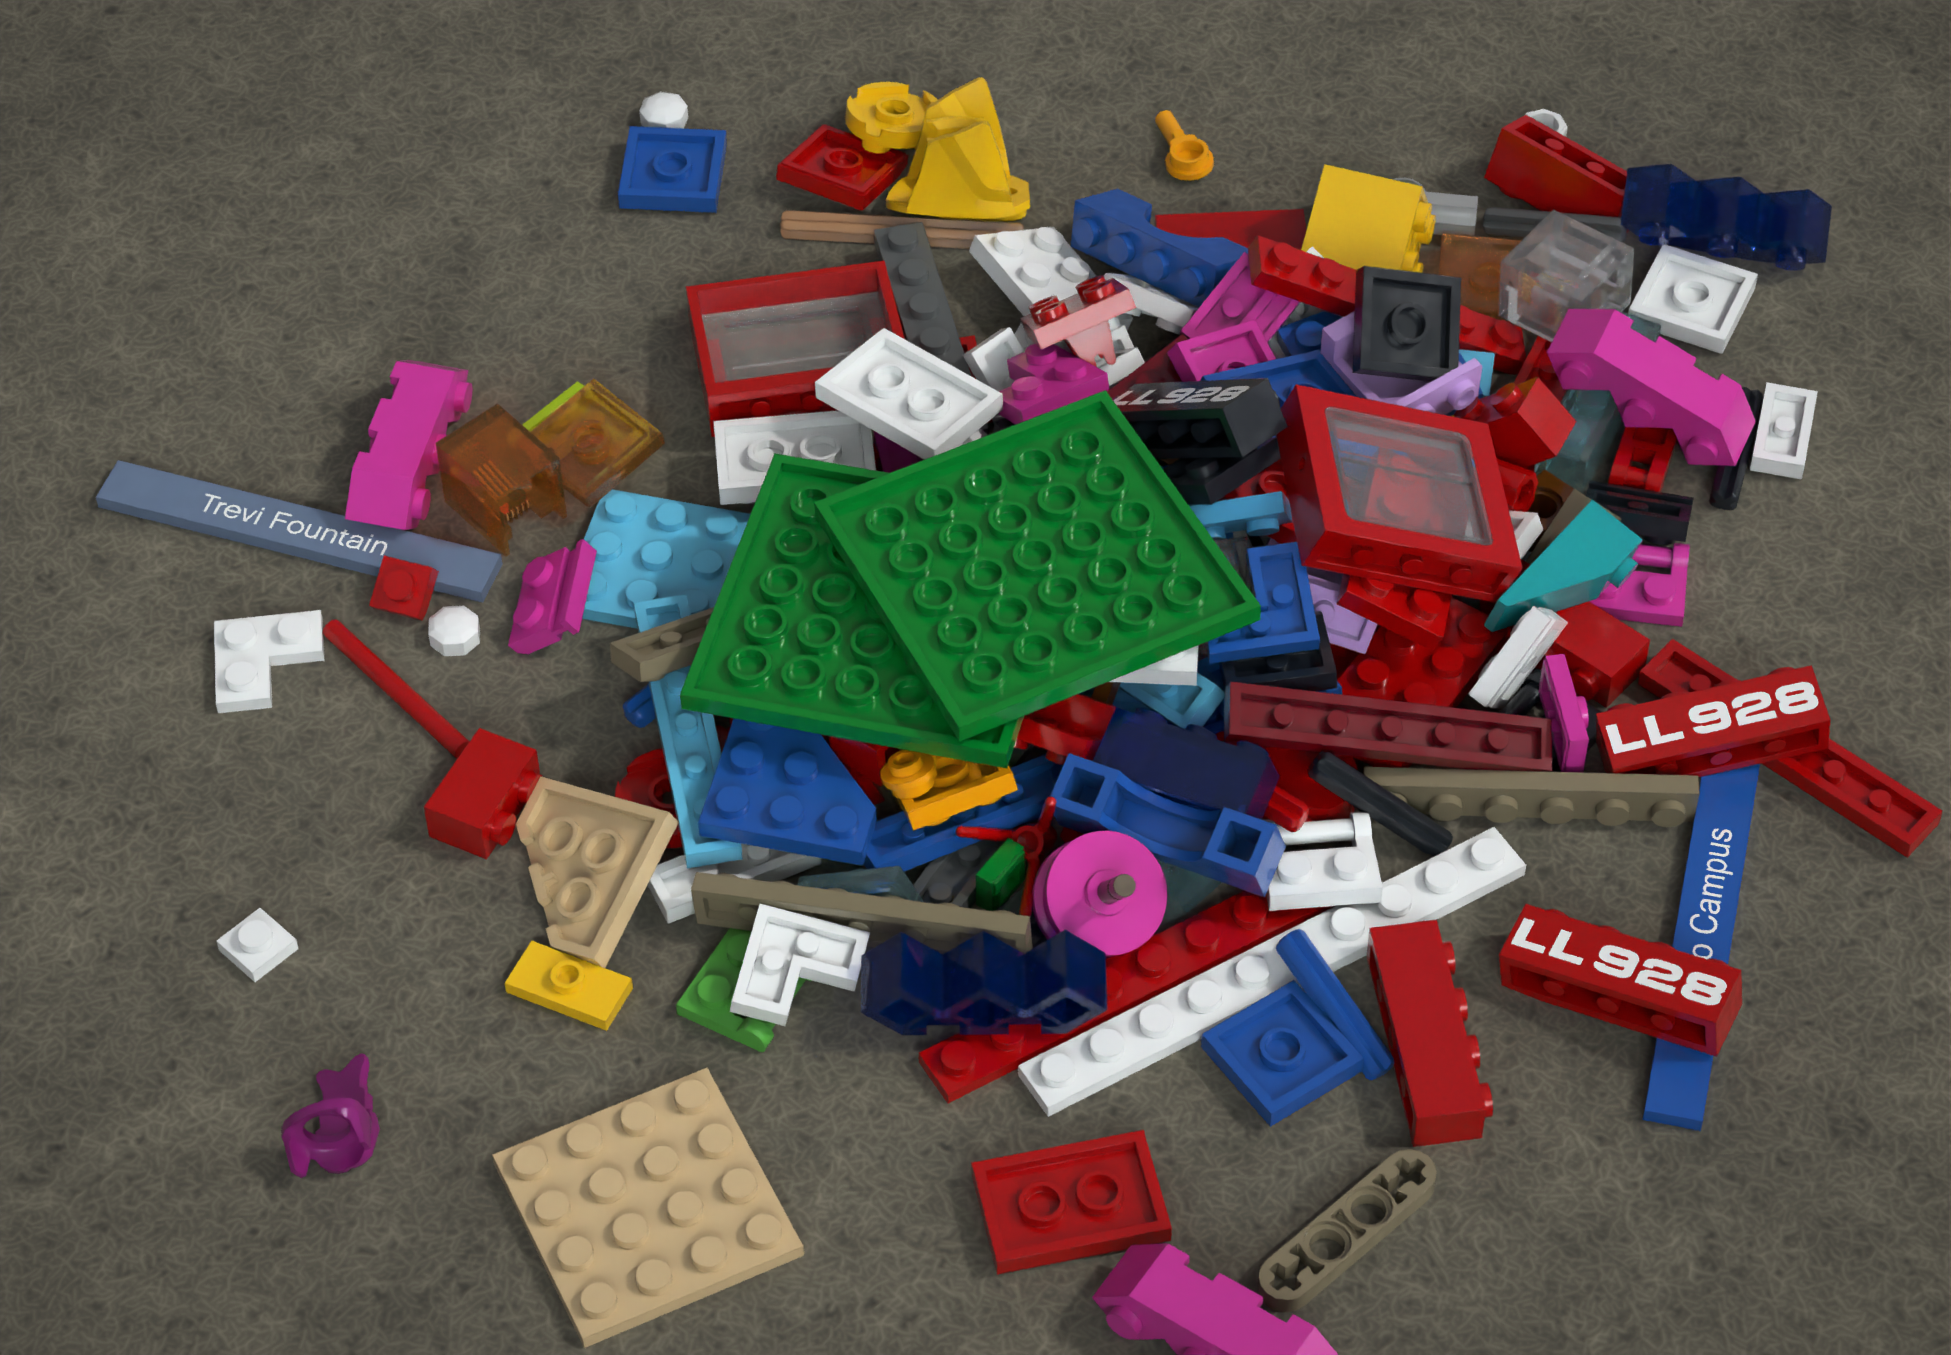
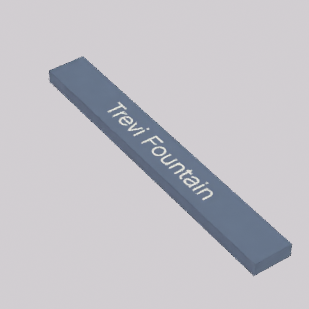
[96,460,503,603]

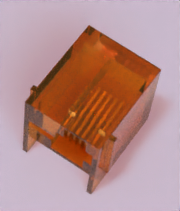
[435,403,567,557]

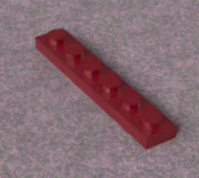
[1224,682,1552,772]

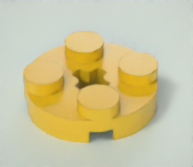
[845,82,938,154]

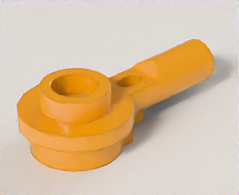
[1155,110,1214,181]
[880,750,937,799]

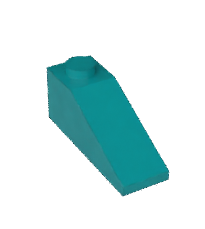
[1484,500,1643,632]

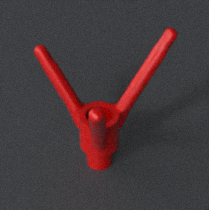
[956,796,1057,917]

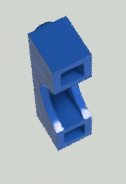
[1071,189,1248,308]
[1050,753,1286,897]

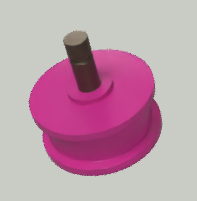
[1032,831,1167,961]

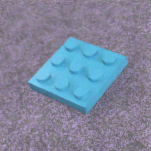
[582,488,750,629]

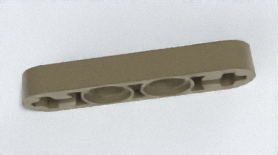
[1257,1149,1437,1313]

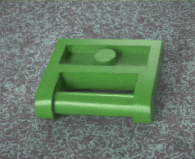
[676,928,812,1052]

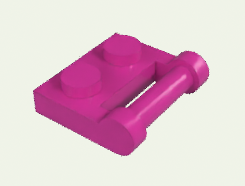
[1589,543,1690,627]

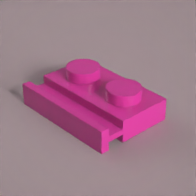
[1180,252,1301,343]
[508,539,597,654]

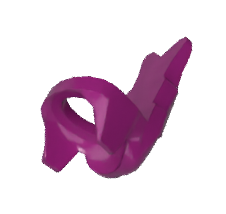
[281,1053,380,1178]

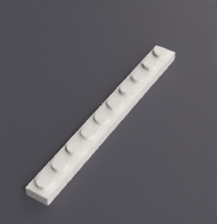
[1018,827,1526,1117]

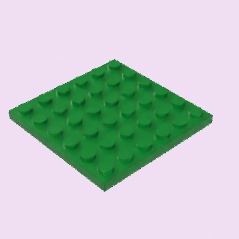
[814,390,1261,742]
[680,453,1024,768]

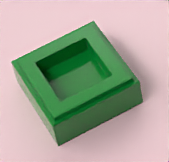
[976,838,1025,911]

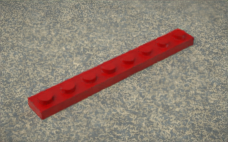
[918,890,1335,1103]

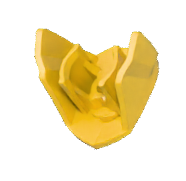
[886,77,1030,222]

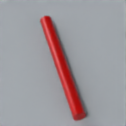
[323,619,470,759]

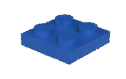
[618,126,727,213]
[1201,980,1364,1127]

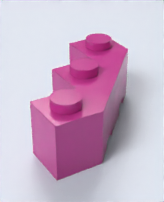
[1547,309,1756,466]
[345,360,473,530]
[1092,1243,1338,1355]

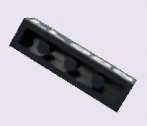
[1112,378,1288,459]

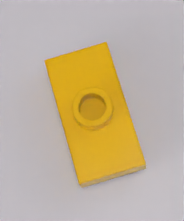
[505,940,633,1031]

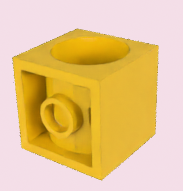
[1301,164,1436,273]

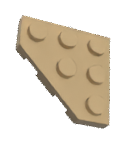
[516,776,679,968]

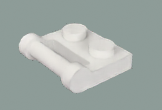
[1261,811,1383,911]

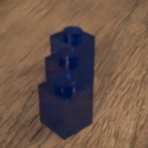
[1621,164,1832,271]
[861,930,1107,1035]

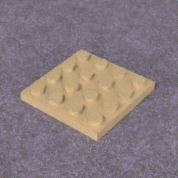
[492,1068,804,1348]

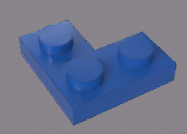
[1205,542,1320,664]

